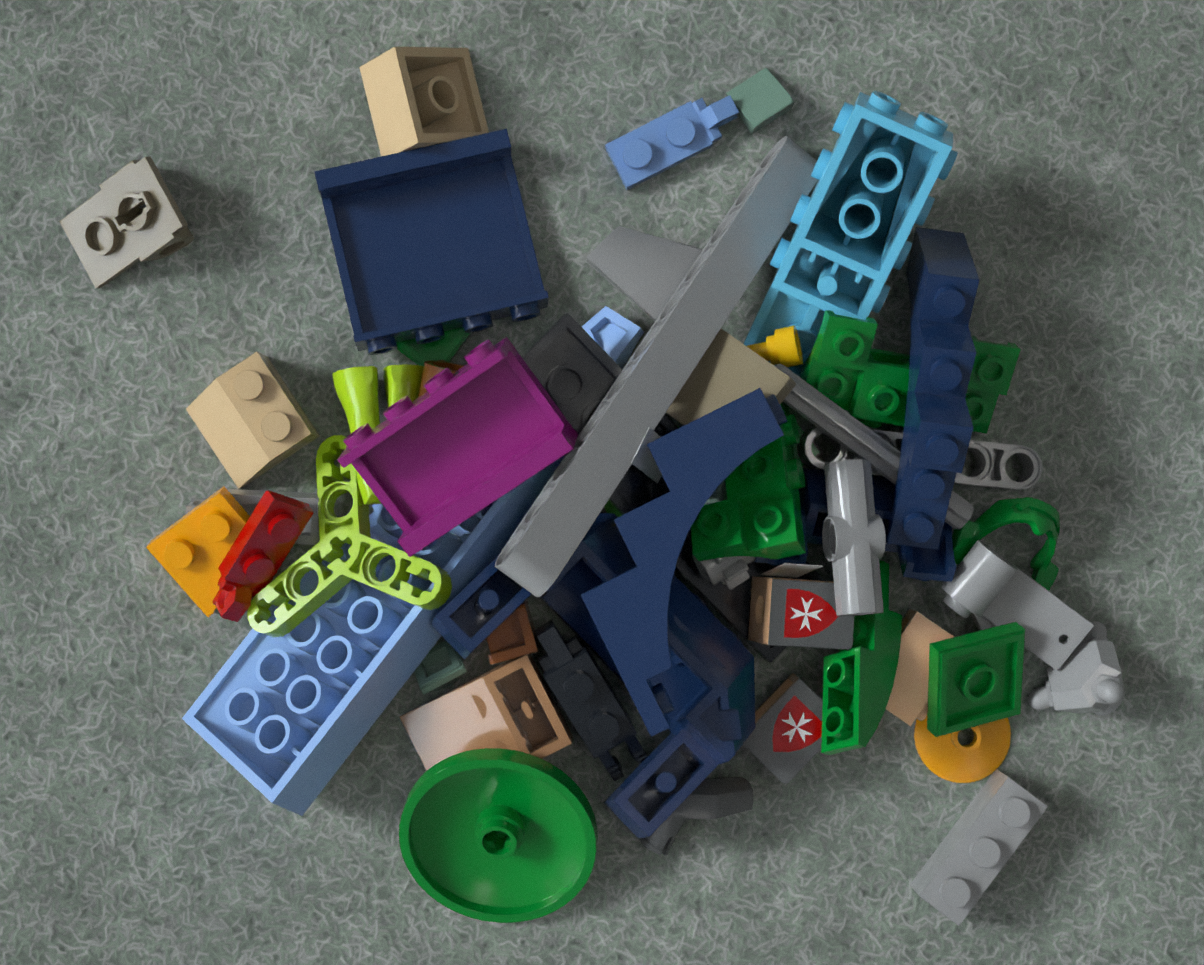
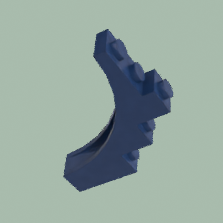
[886,227,979,550]

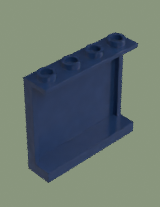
[314,129,549,355]

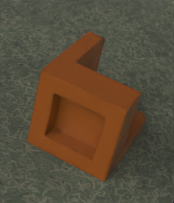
[487,601,540,665]

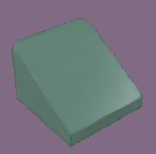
[726,68,795,135]

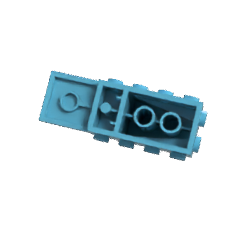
[743,91,958,376]

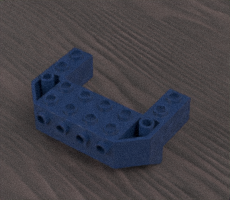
[431,513,756,838]

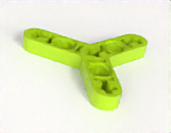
[247,435,452,638]

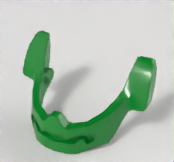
[952,497,1060,590]

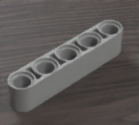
[797,427,1043,490]

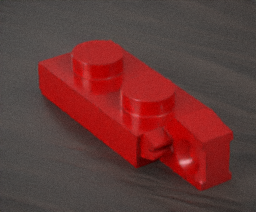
[212,490,314,622]

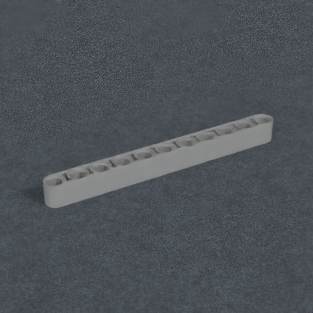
[495,136,818,598]

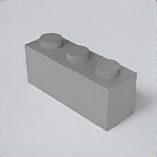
[910,769,1048,926]

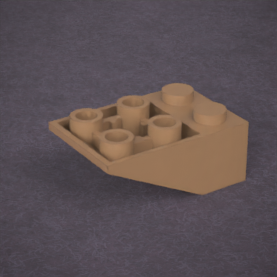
[400,654,573,771]

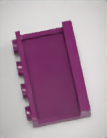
[337,337,578,557]

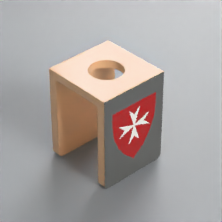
[748,576,854,650]
[743,673,823,784]

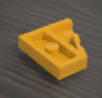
[146,486,250,617]

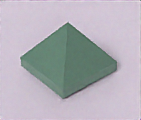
[414,640,467,694]

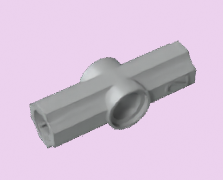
[822,459,886,616]

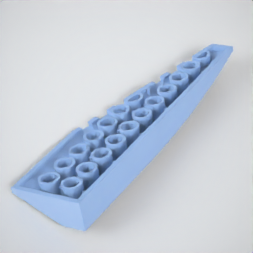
[182,306,644,816]

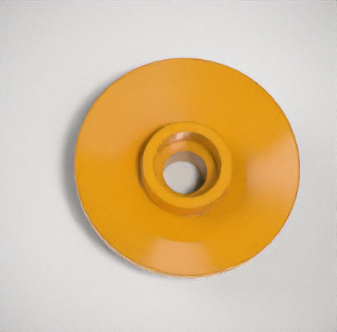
[914,716,1011,783]

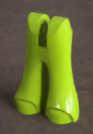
[332,364,424,505]

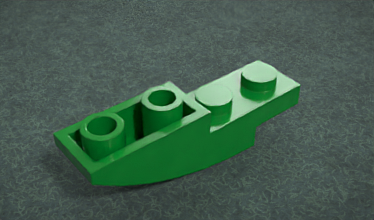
[821,560,902,755]

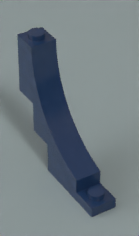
[581,388,787,737]

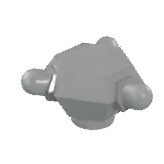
[1028,621,1125,716]

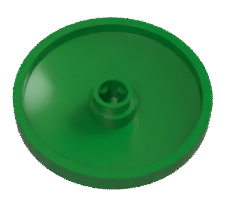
[399,748,598,923]

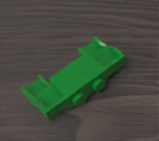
[799,310,1021,434]
[691,365,806,561]

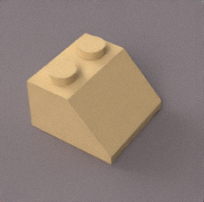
[359,47,489,156]
[186,352,320,489]

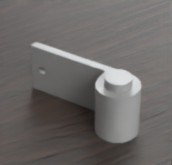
[941,540,1094,671]

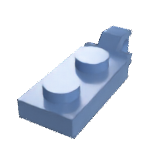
[605,95,739,190]

